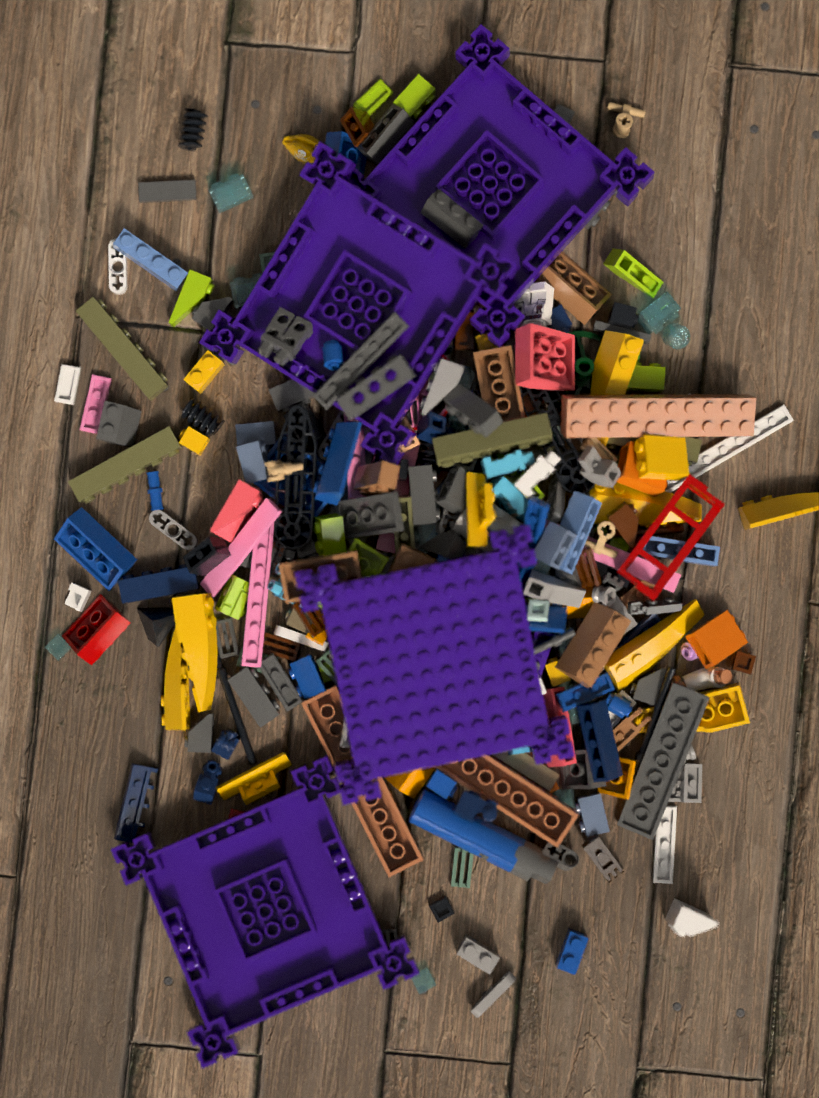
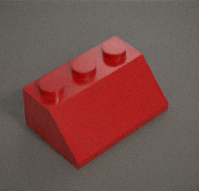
[62,594,131,666]

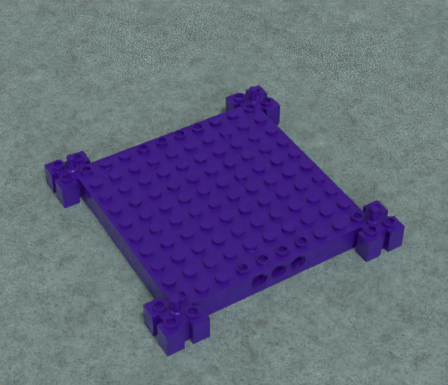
[342,24,655,348]
[199,141,520,465]
[295,524,575,805]
[111,756,420,1069]

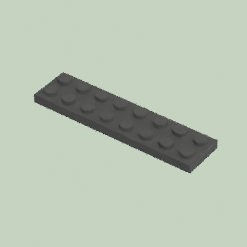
[617,682,710,840]

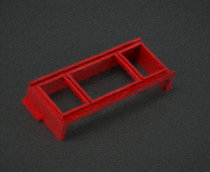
[617,474,725,601]

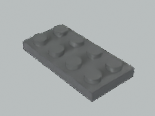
[335,492,404,539]

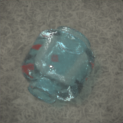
[662,323,691,349]

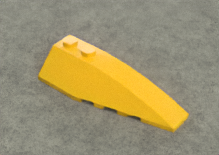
[590,330,644,447]
[587,482,702,526]
[738,492,819,530]
[172,593,218,712]
[604,599,704,692]
[161,627,191,730]
[629,682,750,733]

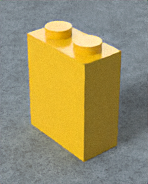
[634,435,689,481]

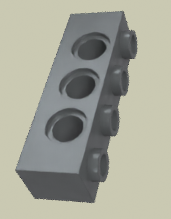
[336,355,417,420]

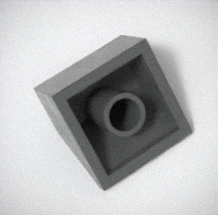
[96,401,142,447]
[560,748,606,789]

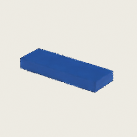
[555,672,615,712]

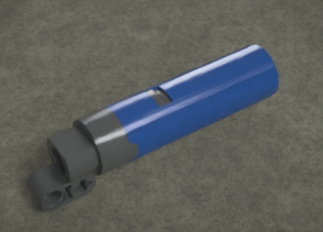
[408,789,579,884]

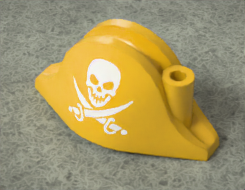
[282,134,319,163]

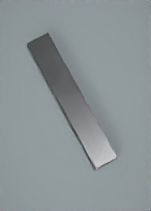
[313,312,409,410]

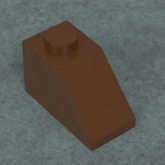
[340,107,375,147]
[606,501,639,548]

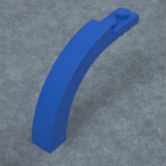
[517,496,549,588]

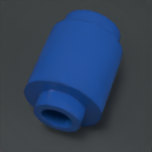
[322,340,344,371]
[605,692,633,718]

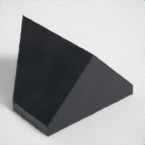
[137,607,175,647]

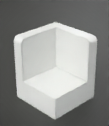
[65,583,92,612]

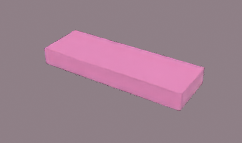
[80,374,112,434]

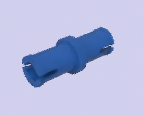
[147,471,164,511]

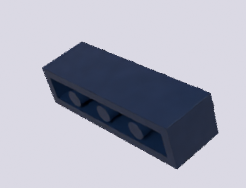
[118,564,200,604]
[577,700,623,782]

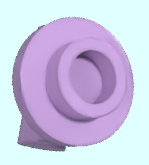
[681,641,698,661]

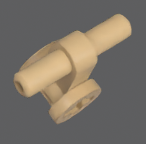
[607,102,645,138]
[264,460,303,482]
[584,521,618,559]

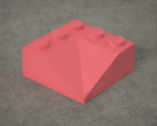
[515,323,575,391]
[210,480,264,543]

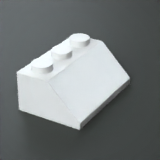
[665,898,718,937]

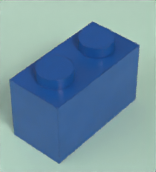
[426,768,458,799]
[555,928,589,975]

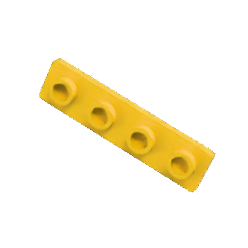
[466,472,495,548]
[216,752,292,805]

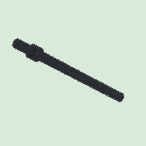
[216,654,257,765]
[633,667,676,777]

